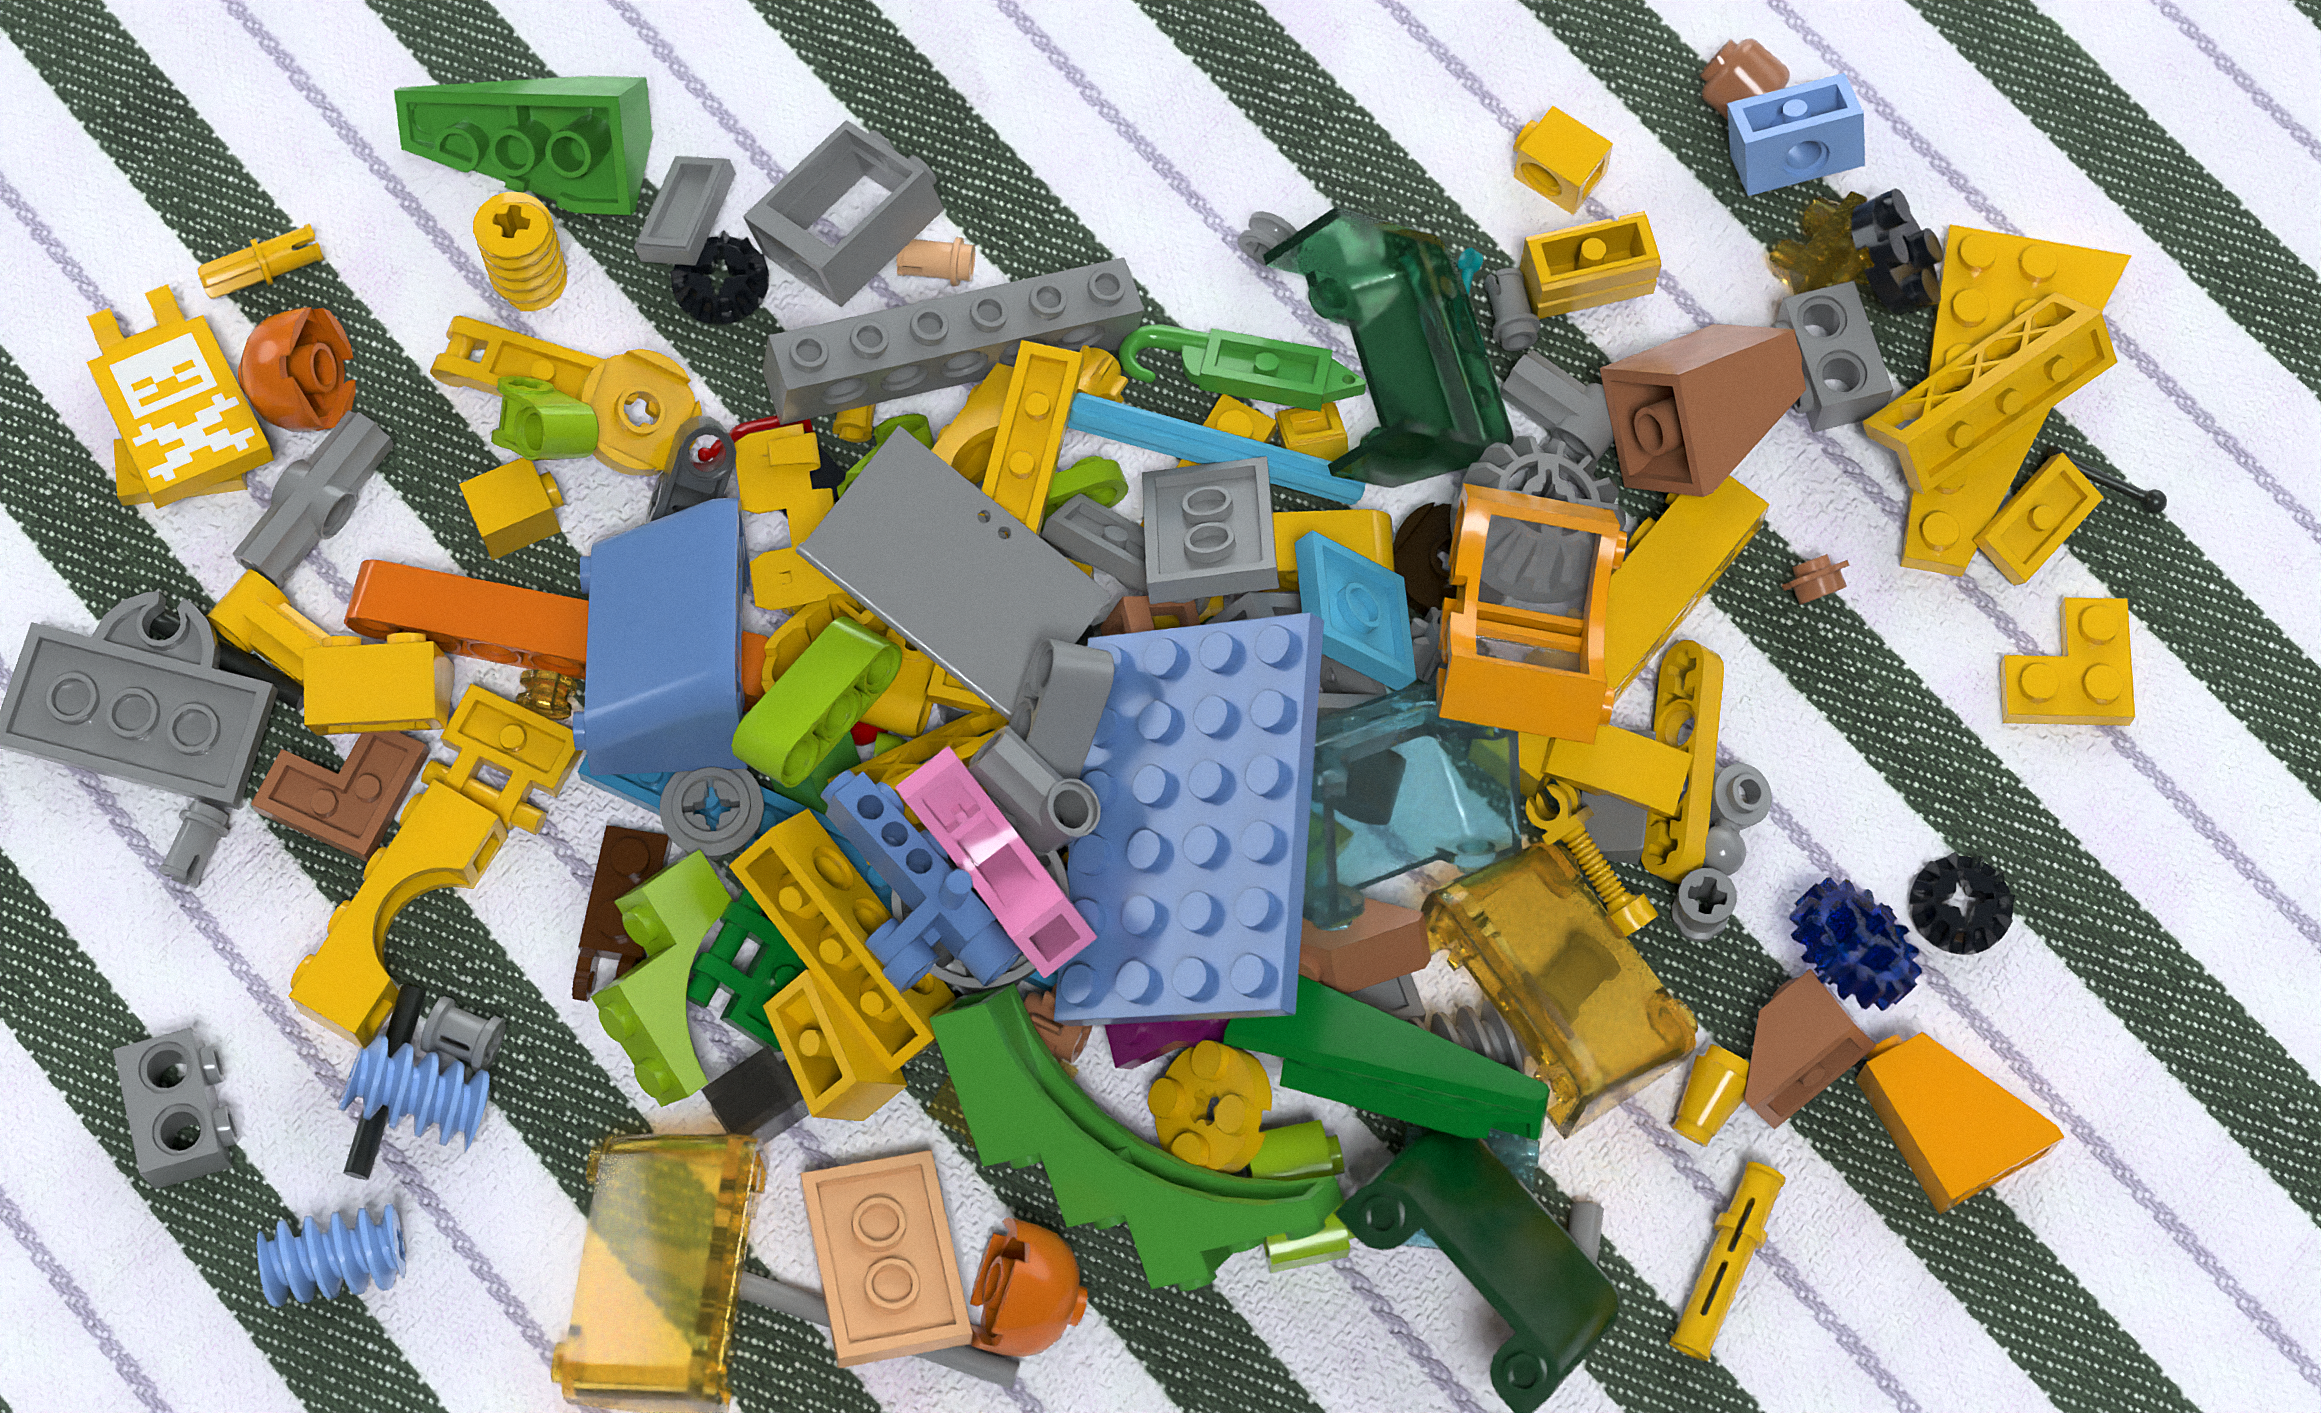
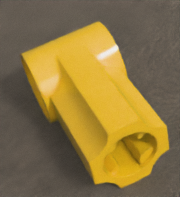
[206,569,331,687]

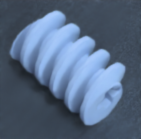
[338,1034,489,1153]
[257,1203,406,1307]

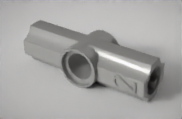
[232,410,394,589]

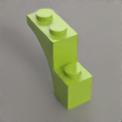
[591,849,733,1107]

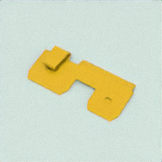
[734,423,848,611]

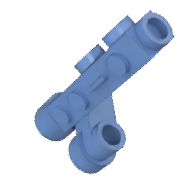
[820,770,1023,994]

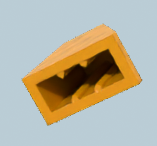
[1855,1032,2065,1215]

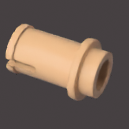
[896,237,976,286]

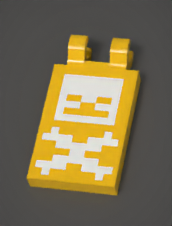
[86,284,274,510]

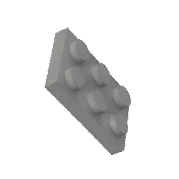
[1142,456,1279,604]

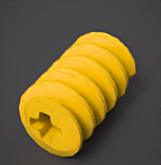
[473,192,568,312]

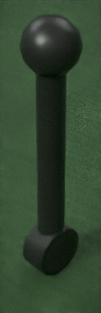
[2043,446,2167,514]

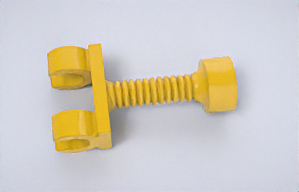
[1525,780,1659,943]

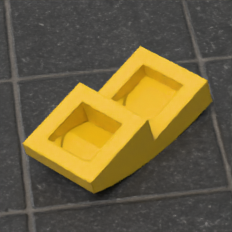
[1540,724,1693,817]

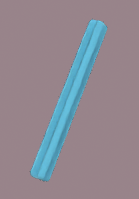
[1068,392,1367,505]

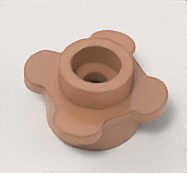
[1781,554,1850,605]

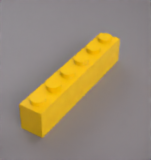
[1473,475,1770,801]

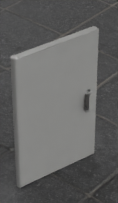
[796,425,1112,722]

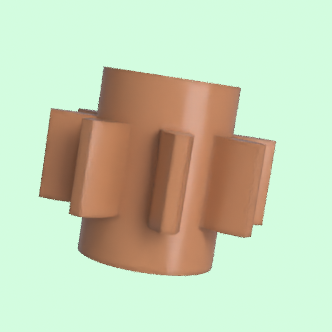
[1023,983,1093,1063]

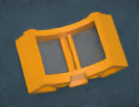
[1436,483,1627,745]

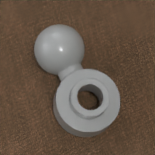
[1701,763,1772,876]

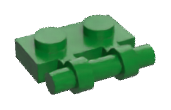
[686,888,809,1053]

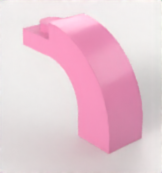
[895,746,1098,979]

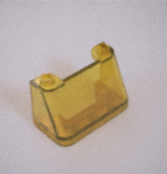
[1420,840,1698,1140]
[551,1134,770,1413]

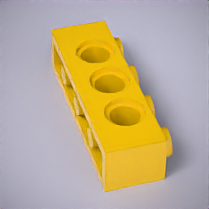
[729,808,957,1074]

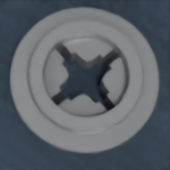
[660,767,765,861]

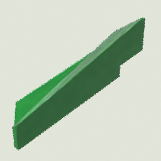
[1223,974,1550,1140]

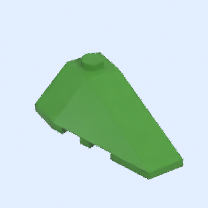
[394,76,653,215]

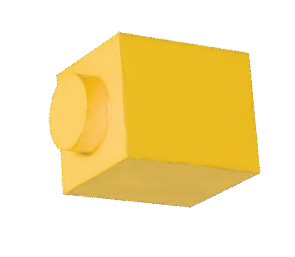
[459,457,565,561]

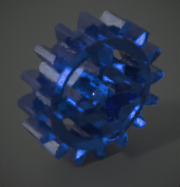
[1789,877,1922,1011]

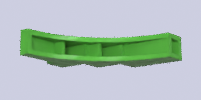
[929,983,1344,1291]

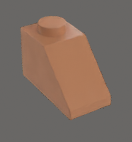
[1298,883,1431,995]
[1744,969,1876,1130]

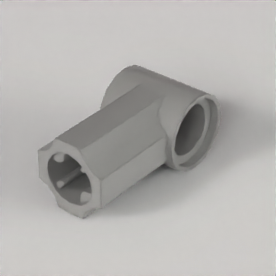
[1500,350,1614,463]
[967,725,1101,853]

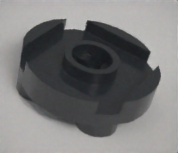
[1851,188,1943,315]

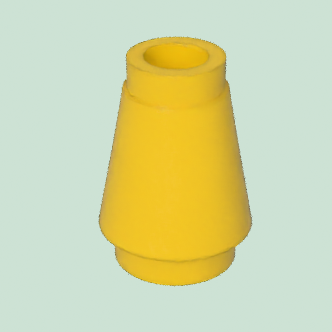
[1672,1044,1750,1148]

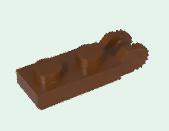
[572,825,672,1002]

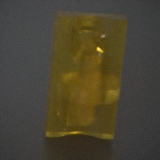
[1769,190,1874,295]

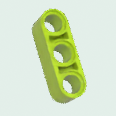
[731,616,902,788]

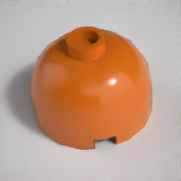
[238,307,356,432]
[970,1217,1088,1357]

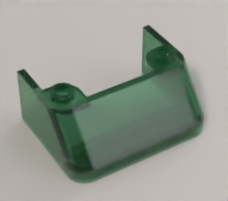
[1263,207,1514,488]

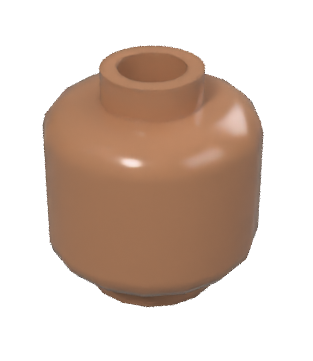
[1699,38,1790,120]

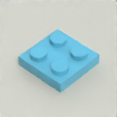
[1295,530,1417,691]

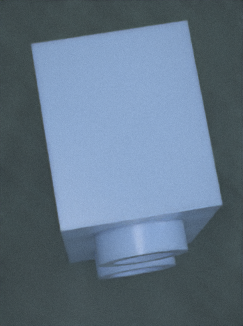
[1727,73,1865,196]

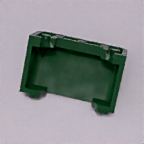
[1334,1127,1621,1413]

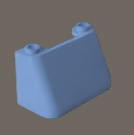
[573,498,750,776]

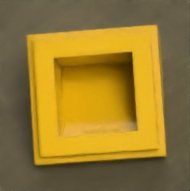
[1275,402,1350,466]

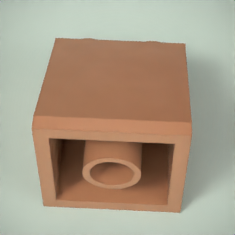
[1600,324,1806,497]

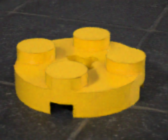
[576,349,702,477]
[1148,1040,1272,1175]

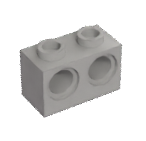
[1770,281,1894,433]
[113,1027,238,1189]

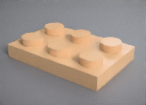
[800,1150,972,1369]

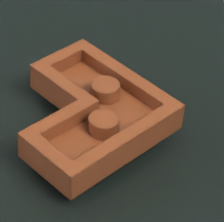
[251,732,430,862]

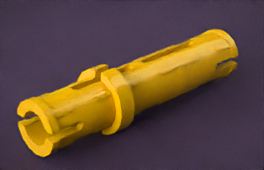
[1669,1161,1786,1362]

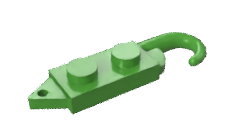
[1118,324,1366,412]

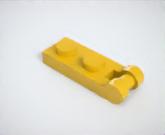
[430,316,605,399]

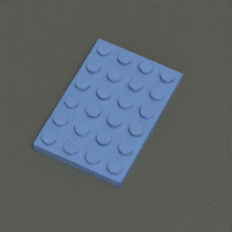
[1054,612,1324,1027]

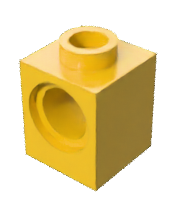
[1513,105,1614,216]

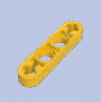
[1641,640,1724,884]

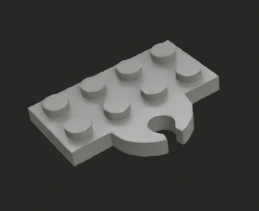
[0,591,278,810]

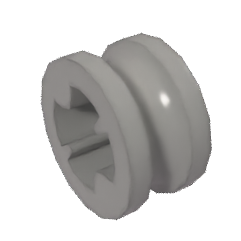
[1238,211,1300,269]

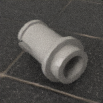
[1484,268,1541,351]
[158,801,229,888]

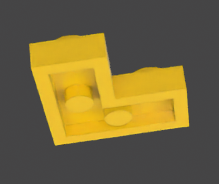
[2000,597,2135,726]

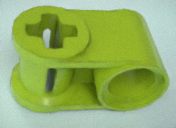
[491,376,599,461]

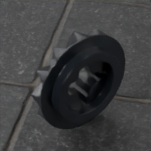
[670,230,769,325]
[1909,852,2015,955]

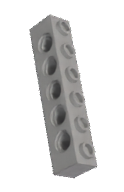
[762,257,1145,425]

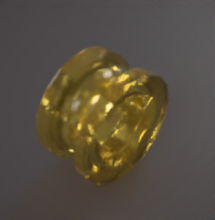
[515,669,577,720]

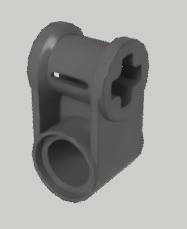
[646,416,736,523]

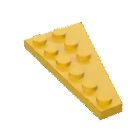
[1900,224,2132,577]

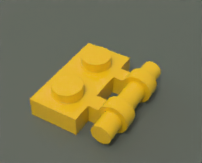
[421,683,583,835]

